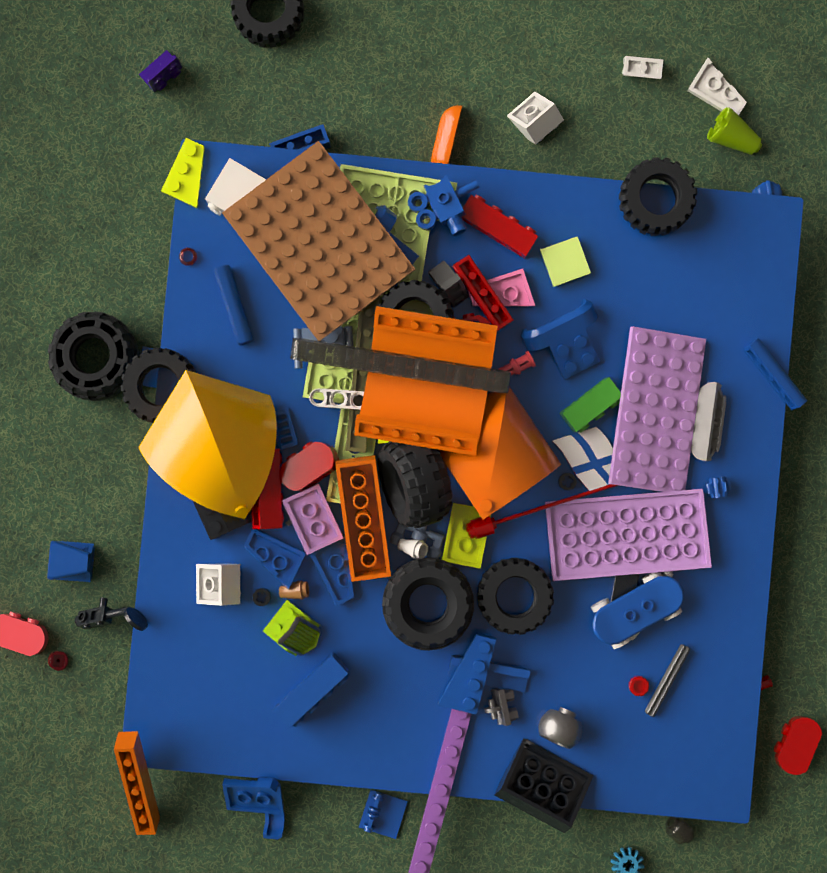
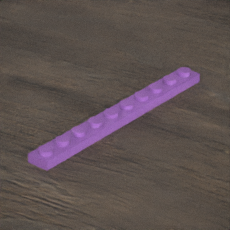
[408,709,471,873]

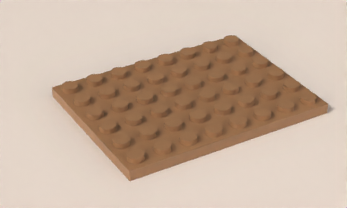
[222,141,416,342]

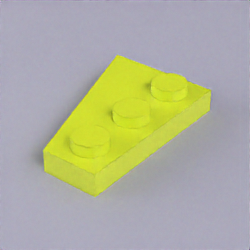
[161,138,205,209]

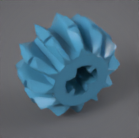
[611,847,644,873]

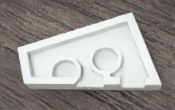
[687,58,747,115]

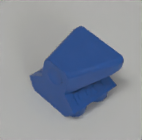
[47,541,95,582]

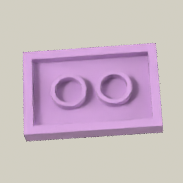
[282,484,343,555]

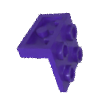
[139,50,182,92]

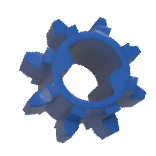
[706,477,732,498]

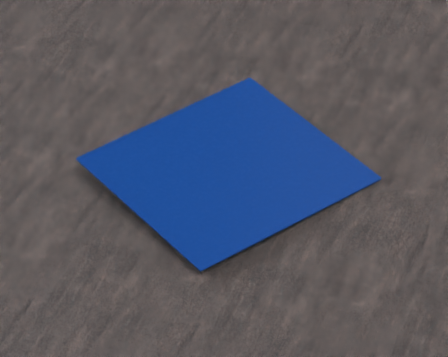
[123,139,803,824]

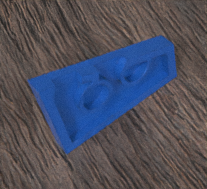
[244,529,306,590]
[310,535,354,606]

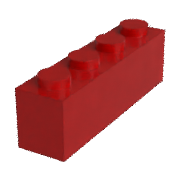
[462,195,538,259]
[252,449,284,529]

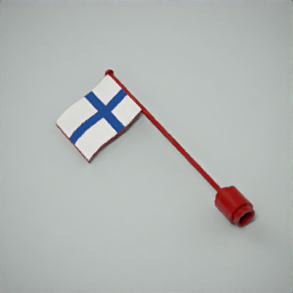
[466,427,618,539]

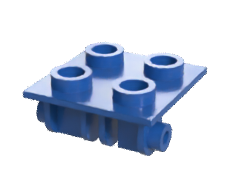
[359,790,408,839]

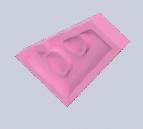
[467,269,535,307]

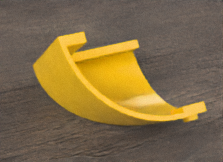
[139,370,277,519]

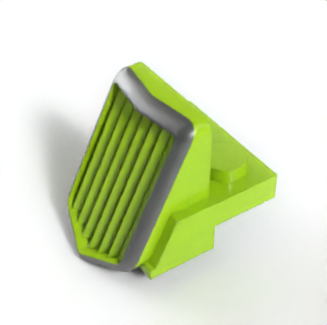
[263,600,321,656]

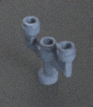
[390,523,445,559]

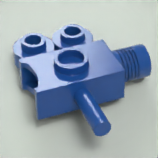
[408,174,479,236]

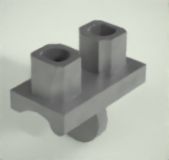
[484,688,519,726]

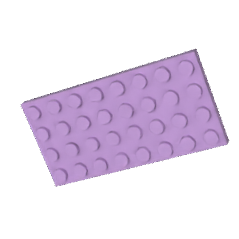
[608,326,706,493]
[545,489,712,581]

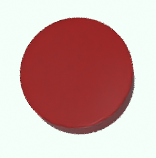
[628,676,649,696]

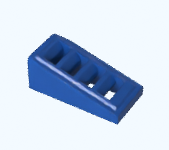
[275,407,299,451]

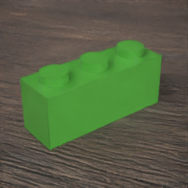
[559,377,621,433]

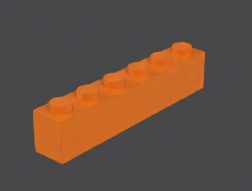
[114,731,160,835]

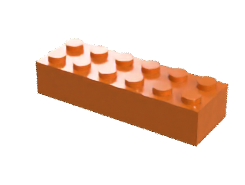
[335,455,391,582]

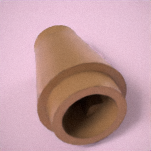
[279,580,309,599]

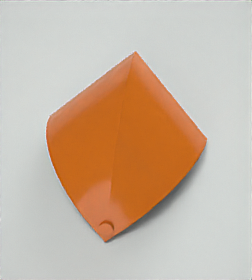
[439,382,561,520]

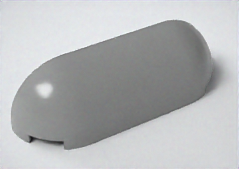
[691,382,726,461]

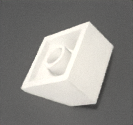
[507,92,564,145]
[196,564,241,606]

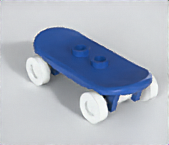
[591,572,684,649]

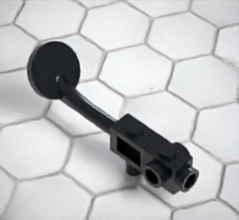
[75,597,148,631]

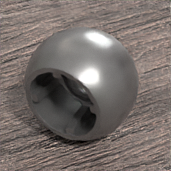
[539,707,582,749]

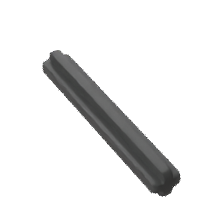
[645,644,690,717]

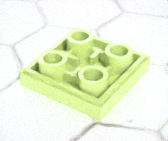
[540,236,591,287]

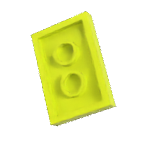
[442,503,491,569]

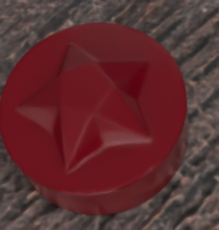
[48,651,68,671]

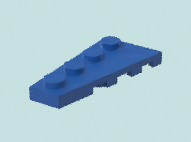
[438,633,496,715]

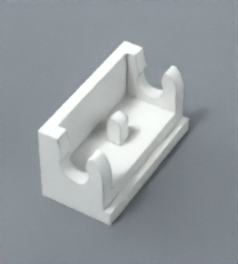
[622,56,663,79]

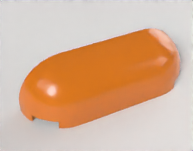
[431,105,463,164]

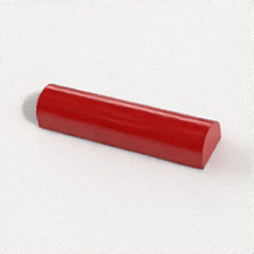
[452,255,514,332]

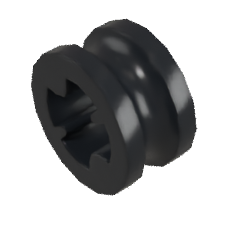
[558,473,577,491]
[253,588,271,606]

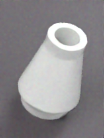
[398,539,428,559]

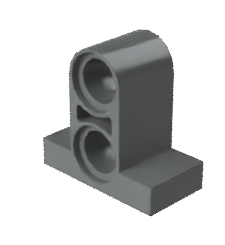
[428,261,469,308]

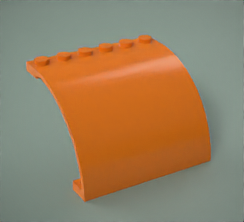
[354,306,498,456]

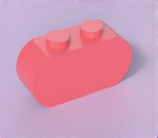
[0,611,48,656]

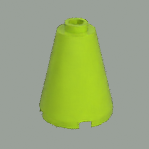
[707,107,762,155]

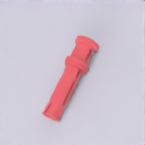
[489,351,536,386]

